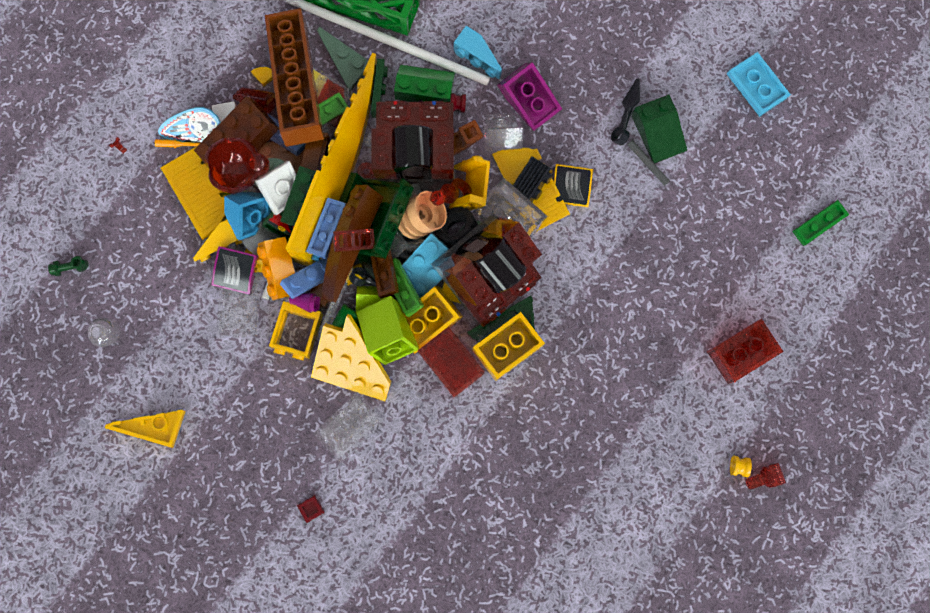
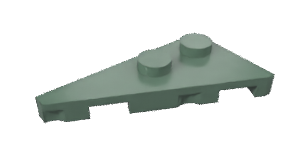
[317,27,368,92]

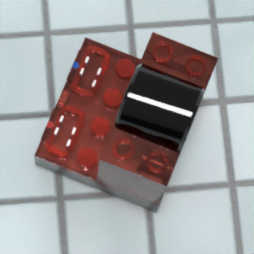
[371,101,454,183]
[431,215,542,327]

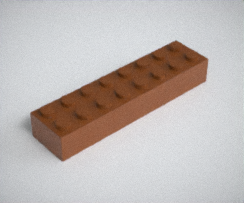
[264,8,324,147]

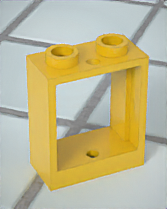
[269,301,323,361]

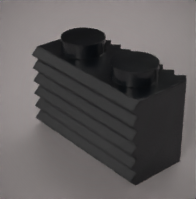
[511,156,553,203]

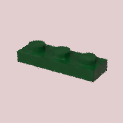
[371,58,388,118]
[280,166,316,226]

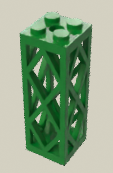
[305,0,420,36]

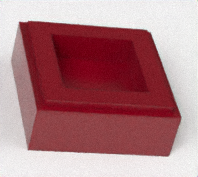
[297,495,325,523]

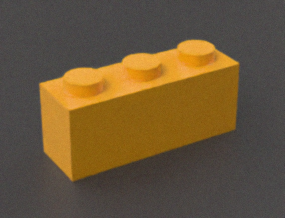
[257,237,295,300]

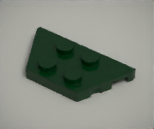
[467,296,535,342]

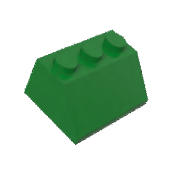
[394,65,455,104]

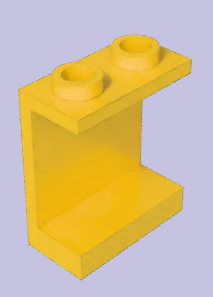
[449,156,490,211]

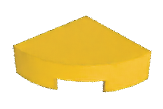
[251,67,273,87]

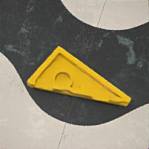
[105,410,186,448]

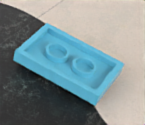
[727,52,791,117]
[402,233,449,298]

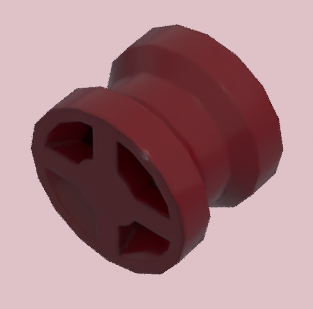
[451,93,466,113]

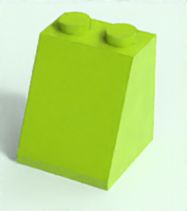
[356,296,419,365]

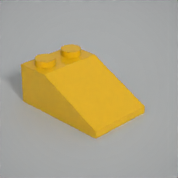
[404,286,464,354]

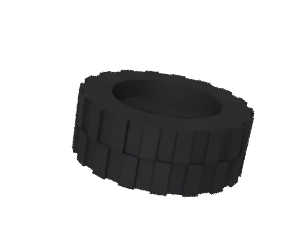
[434,207,478,248]

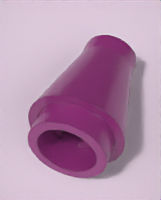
[289,293,320,313]

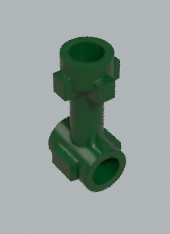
[48,256,89,276]

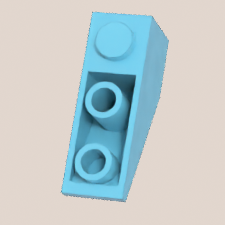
[453,26,502,79]

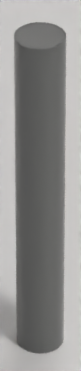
[627,140,670,186]

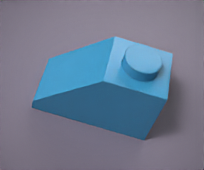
[224,191,271,240]

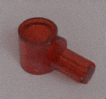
[745,463,786,490]

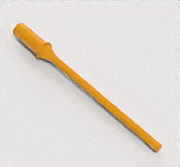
[155,139,200,148]

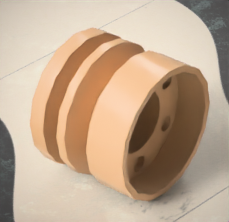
[398,191,447,240]

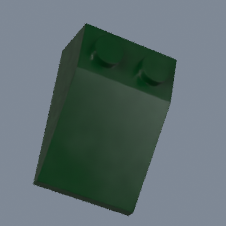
[631,94,687,164]

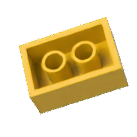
[472,312,545,381]

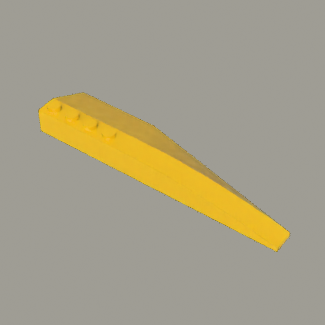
[285,53,377,266]

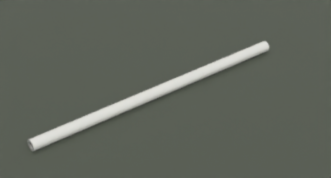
[286,0,490,86]

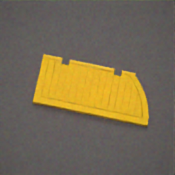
[161,146,227,240]
[492,147,570,234]

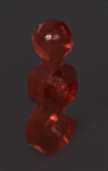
[430,178,472,206]

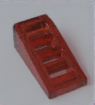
[232,87,276,114]
[333,229,375,252]

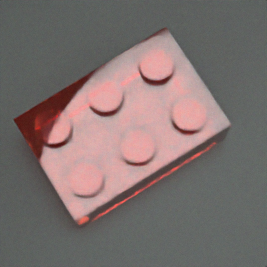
[707,318,784,384]
[418,327,485,399]

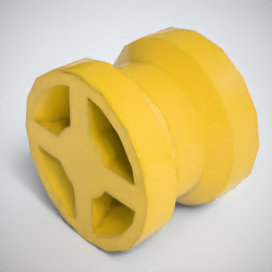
[730,456,752,477]

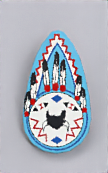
[158,107,221,143]

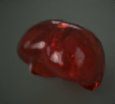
[205,137,270,194]

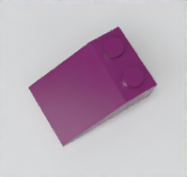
[497,62,562,131]

